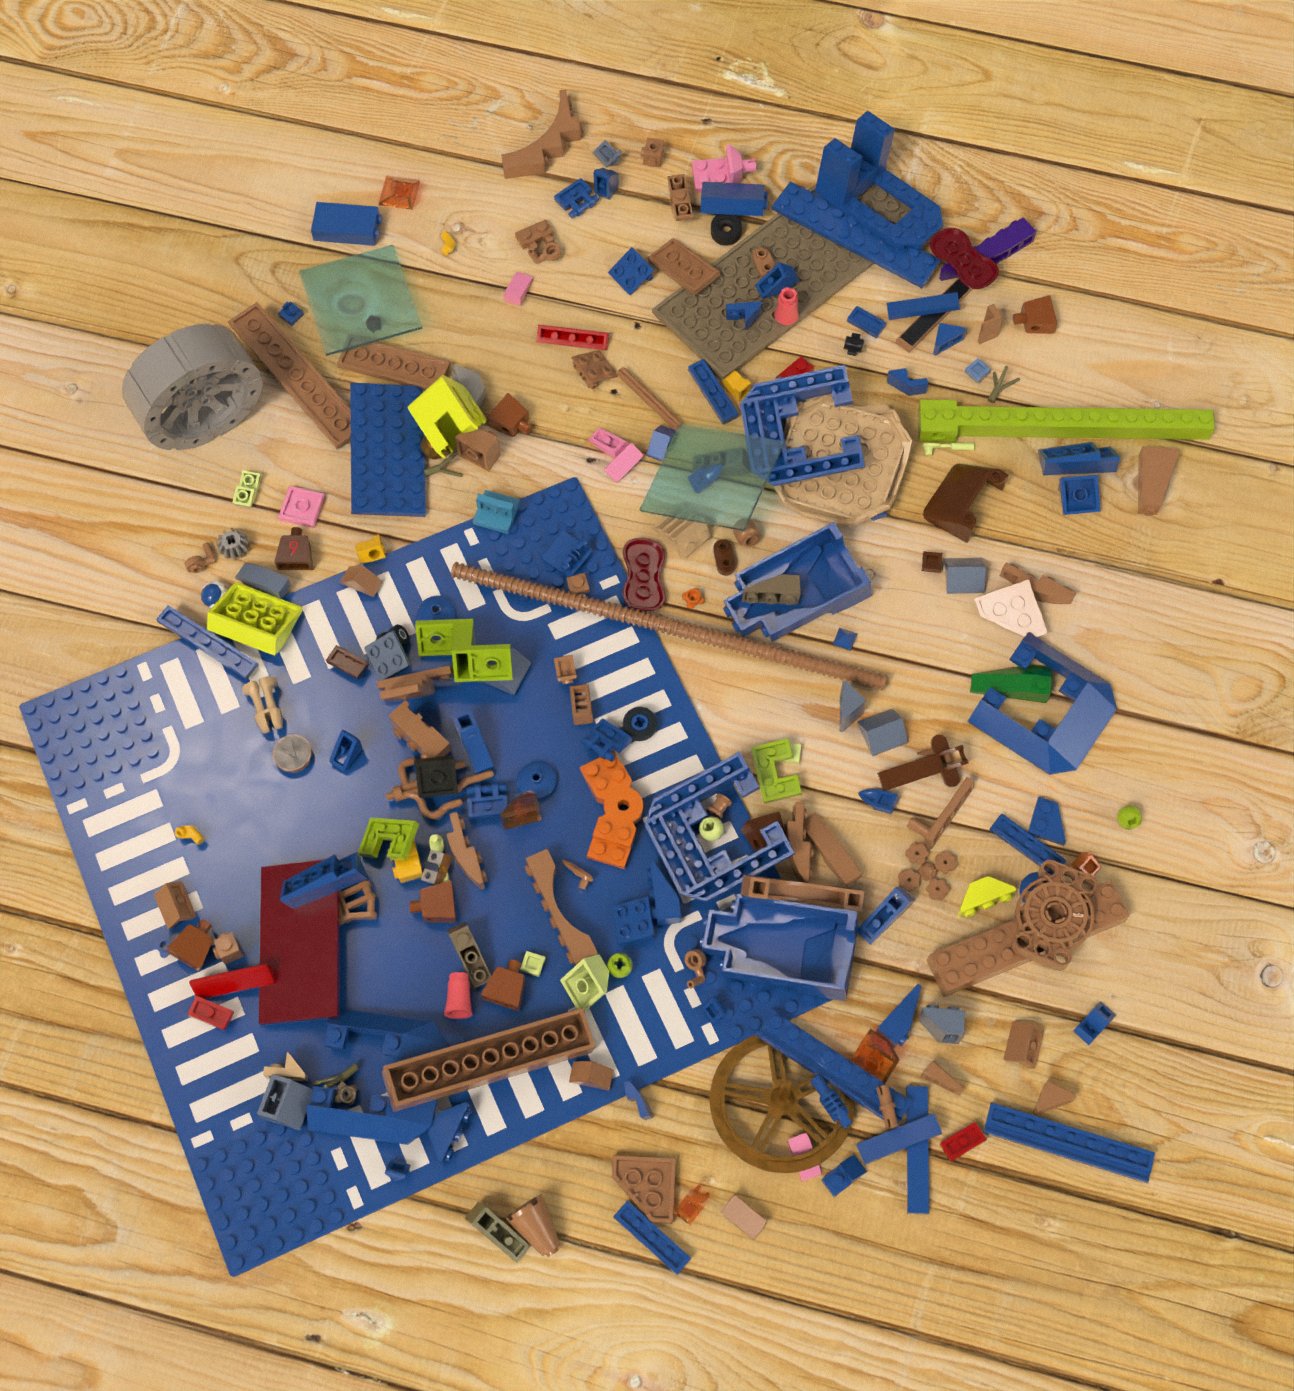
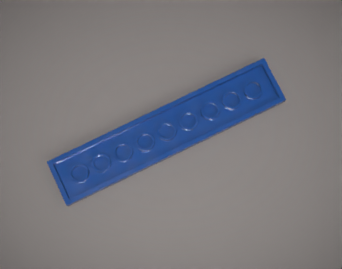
[772,181,940,289]

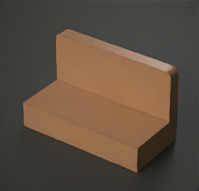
[977,304,1003,344]
[154,881,196,929]
[1003,1022,1044,1069]

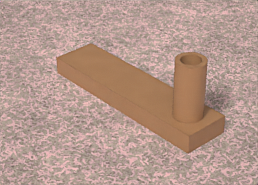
[907,777,974,849]

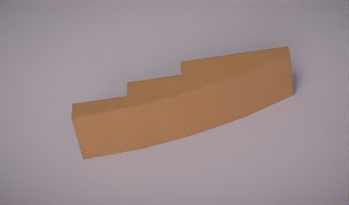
[803,813,862,886]

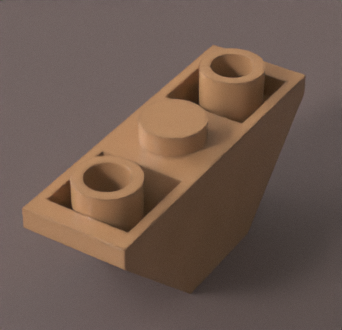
[667,174,693,221]

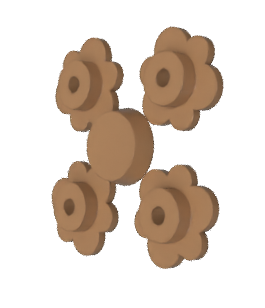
[898,843,957,900]

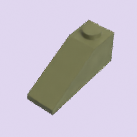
[464,1202,530,1263]

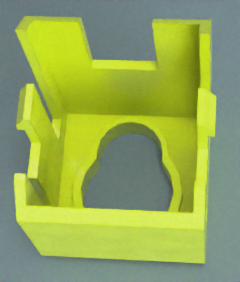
[408,375,486,459]

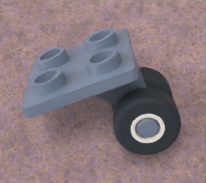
[364,624,410,680]

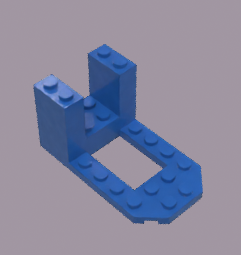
[815,111,943,249]

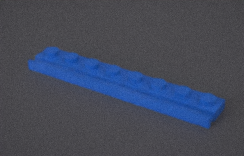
[755,1010,912,1128]
[983,1102,1155,1183]

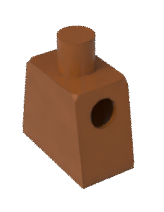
[1013,295,1058,334]
[487,393,533,437]
[409,881,457,923]
[165,919,213,971]
[481,959,525,1012]

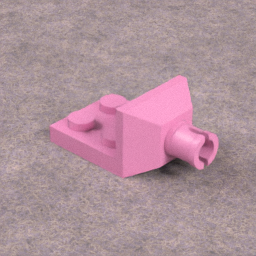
[692,144,756,193]

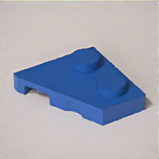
[1028,797,1066,846]

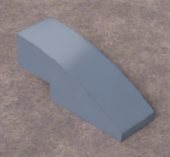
[235,562,291,599]

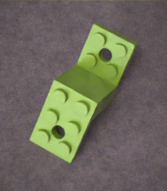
[415,619,513,682]

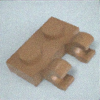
[515,219,554,254]

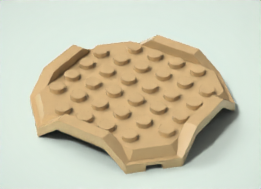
[773,394,912,527]

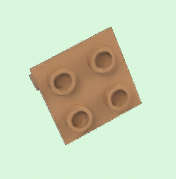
[571,350,618,389]

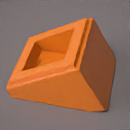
[1071,852,1102,877]

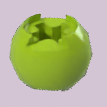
[1117,805,1142,830]
[607,952,633,978]

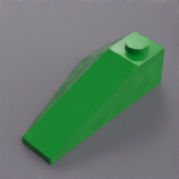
[970,665,1052,703]

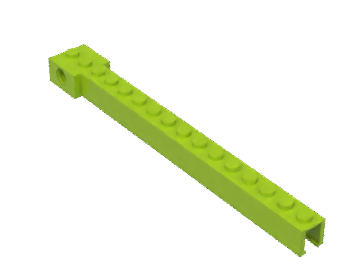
[918,399,1215,443]

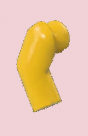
[441,231,456,256]
[175,825,205,845]

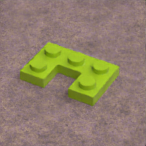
[751,738,802,804]
[358,817,419,861]

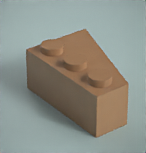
[389,700,451,759]

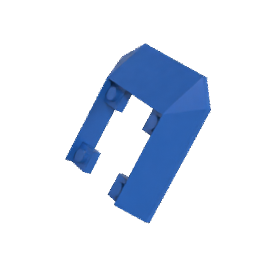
[740,365,865,486]
[967,632,1117,775]
[645,751,795,902]
[306,1009,449,1145]

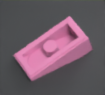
[504,272,533,306]
[588,427,627,459]
[604,443,643,483]
[787,1133,822,1181]

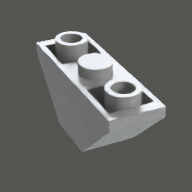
[451,365,486,408]

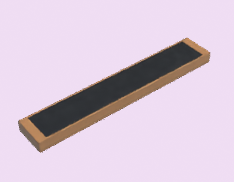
[896,277,973,353]

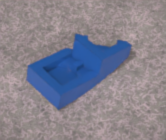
[623,1081,653,1120]

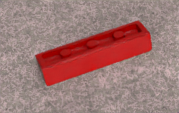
[536,324,609,351]
[189,964,275,999]

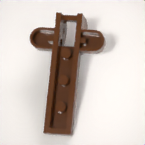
[877,734,969,791]

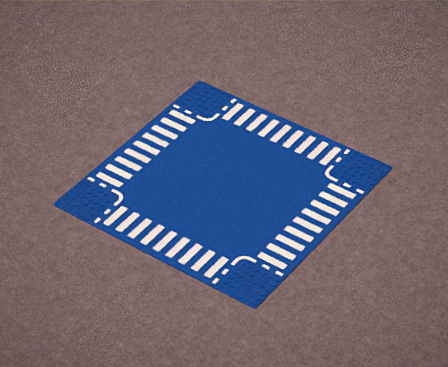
[19,477,833,1277]

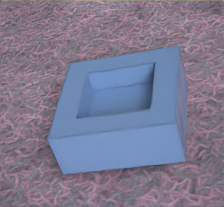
[965,358,991,383]

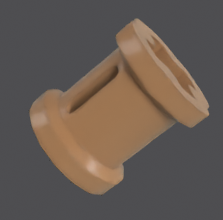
[707,793,732,820]

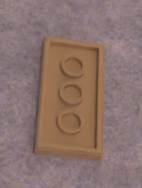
[647,238,720,296]

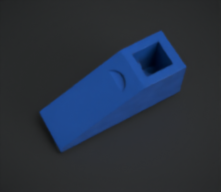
[452,709,494,774]
[647,862,681,926]

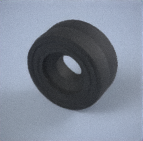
[711,214,742,246]

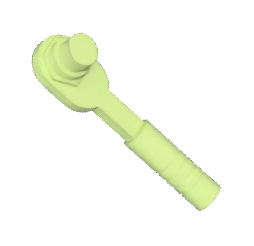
[922,443,974,456]
[429,834,450,883]

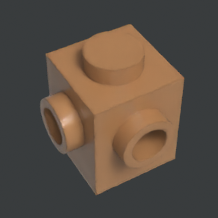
[641,137,664,167]
[213,933,244,965]

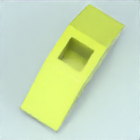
[958,876,1016,918]

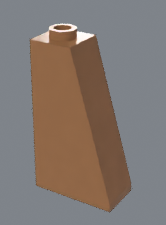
[1138,446,1179,516]

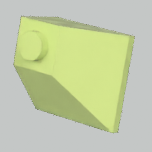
[560,955,609,1012]

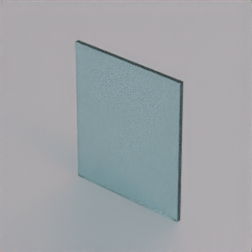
[299,245,423,356]
[639,424,784,531]

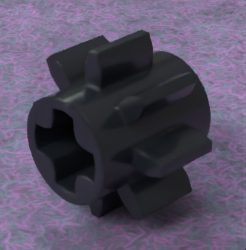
[844,333,864,356]

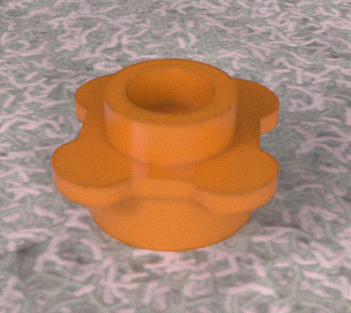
[682,588,704,609]

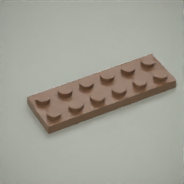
[337,335,451,390]

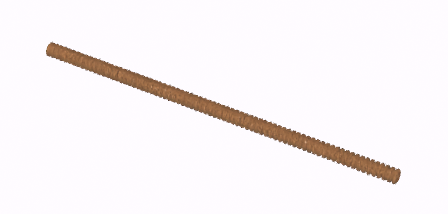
[451,562,888,691]

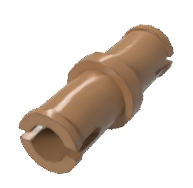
[876,1085,899,1129]

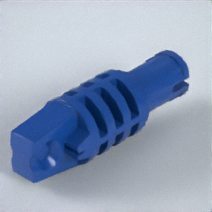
[810,1074,852,1129]

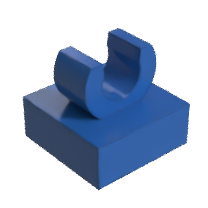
[278,301,304,326]

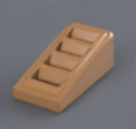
[569,684,593,725]
[921,1061,964,1096]

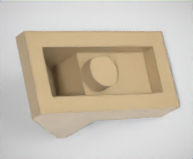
[263,1052,308,1082]

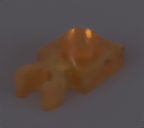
[674,1185,709,1226]

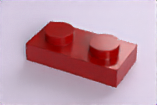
[776,356,814,379]
[187,996,234,1031]
[939,1122,987,1162]

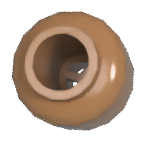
[733,519,760,547]

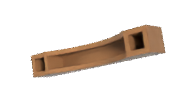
[524,849,598,966]
[741,874,865,911]

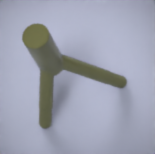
[988,366,1020,403]
[424,451,463,477]
[312,1063,359,1102]

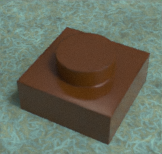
[921,551,942,573]

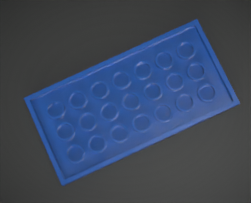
[350,383,426,517]

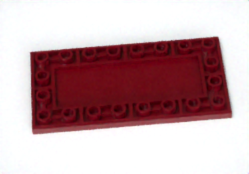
[259,859,339,1025]

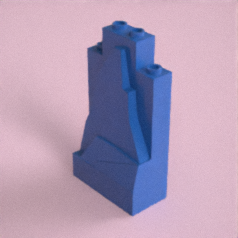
[723,522,872,642]
[700,894,859,1001]

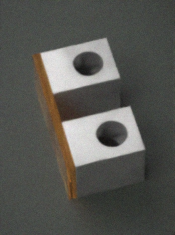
[421,850,452,885]

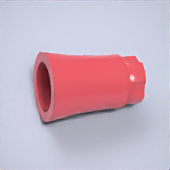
[774,287,799,325]
[444,972,473,1019]

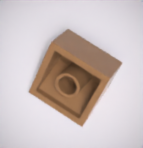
[455,429,500,472]

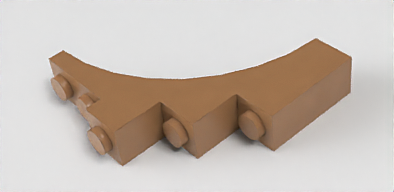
[501,89,583,179]

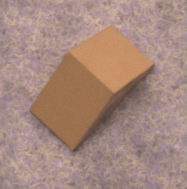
[340,565,382,597]
[569,1061,614,1091]
[1033,1081,1077,1115]

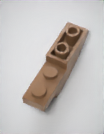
[1000,562,1076,604]
[784,802,813,883]
[446,812,487,890]

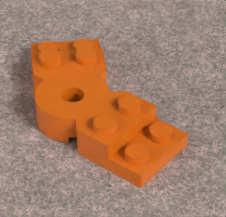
[579,751,643,870]

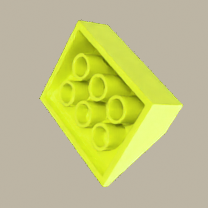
[207,582,303,656]

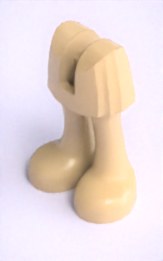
[242,677,283,734]

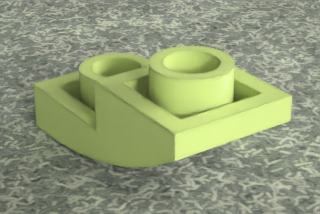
[233,470,262,507]

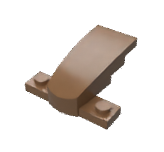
[376,666,454,702]

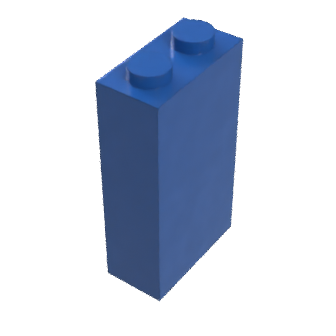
[700,182,768,216]
[311,202,382,246]

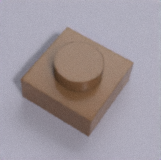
[567,573,590,595]

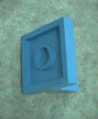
[473,490,520,534]

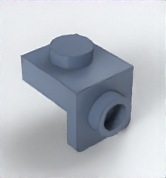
[592,140,622,168]

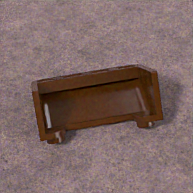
[923,463,1009,543]

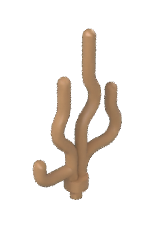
[385,758,494,819]

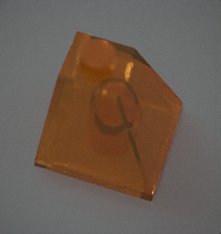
[379,175,420,210]
[500,792,542,830]
[850,1029,900,1084]

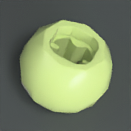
[699,816,724,841]

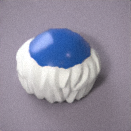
[201,581,228,608]

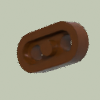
[713,539,735,576]

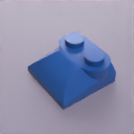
[1058,475,1101,515]

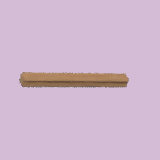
[617,367,682,431]

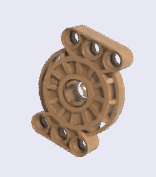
[1011,860,1098,971]

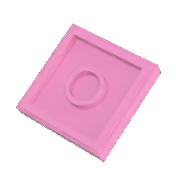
[278,486,325,528]

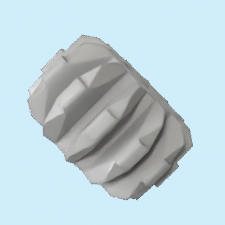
[216,527,249,560]

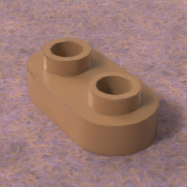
[752,248,775,279]

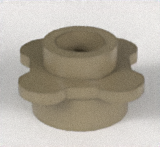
[335,1082,358,1105]

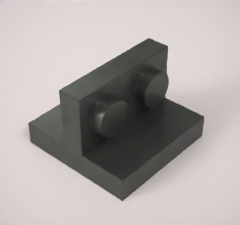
[414,755,458,798]

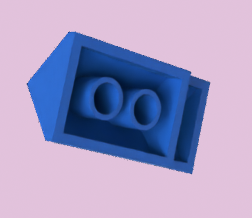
[1038,442,1120,476]
[280,851,368,909]

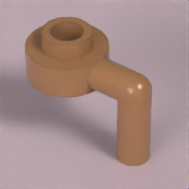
[528,242,561,264]
[184,542,216,573]
[685,949,706,989]

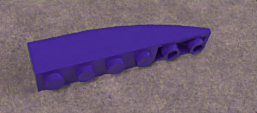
[939,217,1036,281]

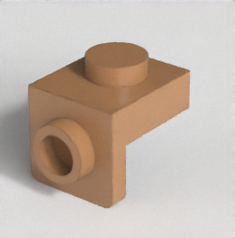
[554,655,577,684]

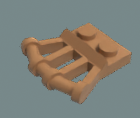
[339,880,377,926]

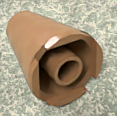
[506,1194,560,1257]

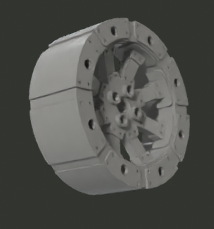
[122,324,263,450]

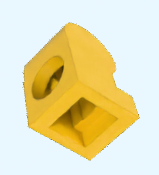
[722,371,751,401]
[355,534,386,563]

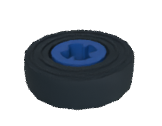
[622,706,657,741]

